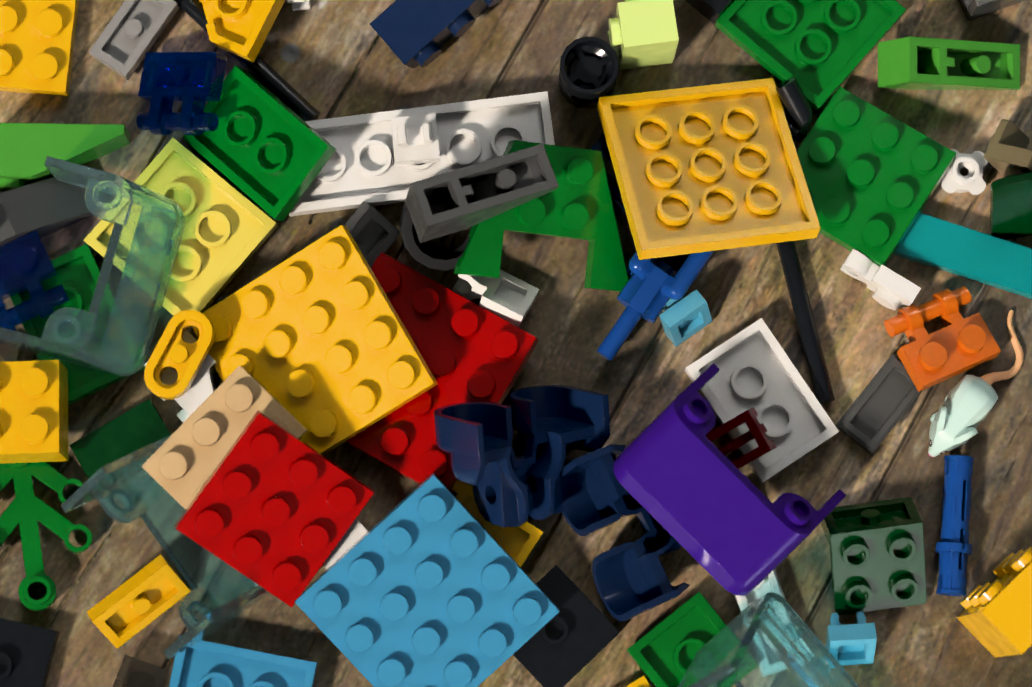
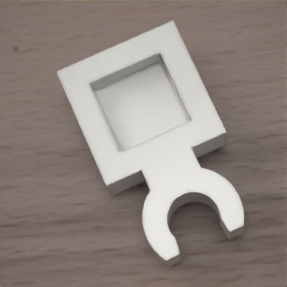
[840,249,921,310]

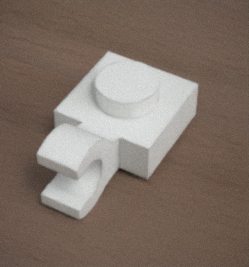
[452,269,539,327]

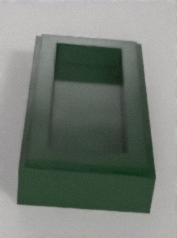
[69,399,171,486]

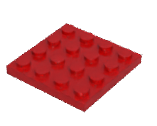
[345,252,539,491]

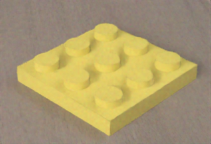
[83,137,278,329]

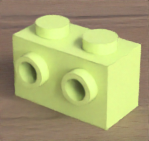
[607,0,679,70]

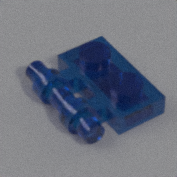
[136,52,228,135]
[0,230,70,336]

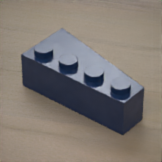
[370,0,500,69]

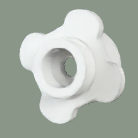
[941,149,987,195]

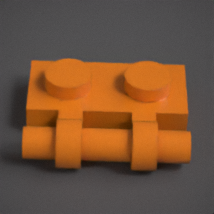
[884,286,1001,392]

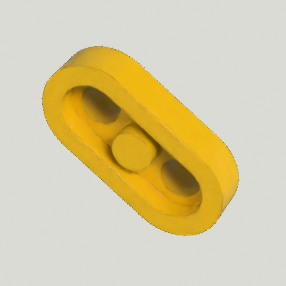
[144,310,215,400]

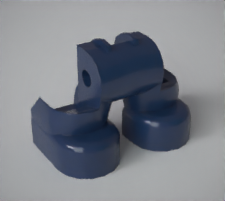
[434,385,610,528]
[560,444,690,621]

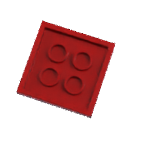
[175,410,374,607]

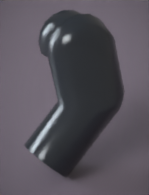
[775,78,813,142]

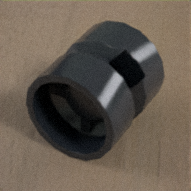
[559,36,619,109]

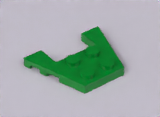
[454,140,628,292]

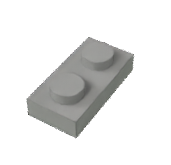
[89,0,179,80]

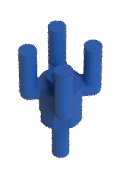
[596,251,714,361]

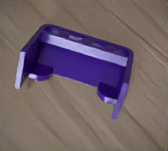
[613,363,846,596]

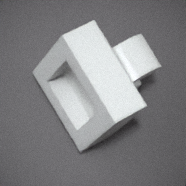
[391,113,441,166]

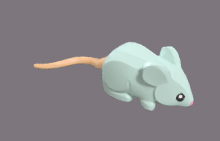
[928,310,1024,457]

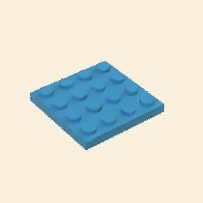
[294,473,560,687]

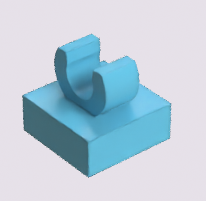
[659,289,713,347]
[825,611,877,666]

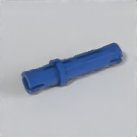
[935,455,974,596]

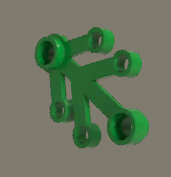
[0,462,92,611]

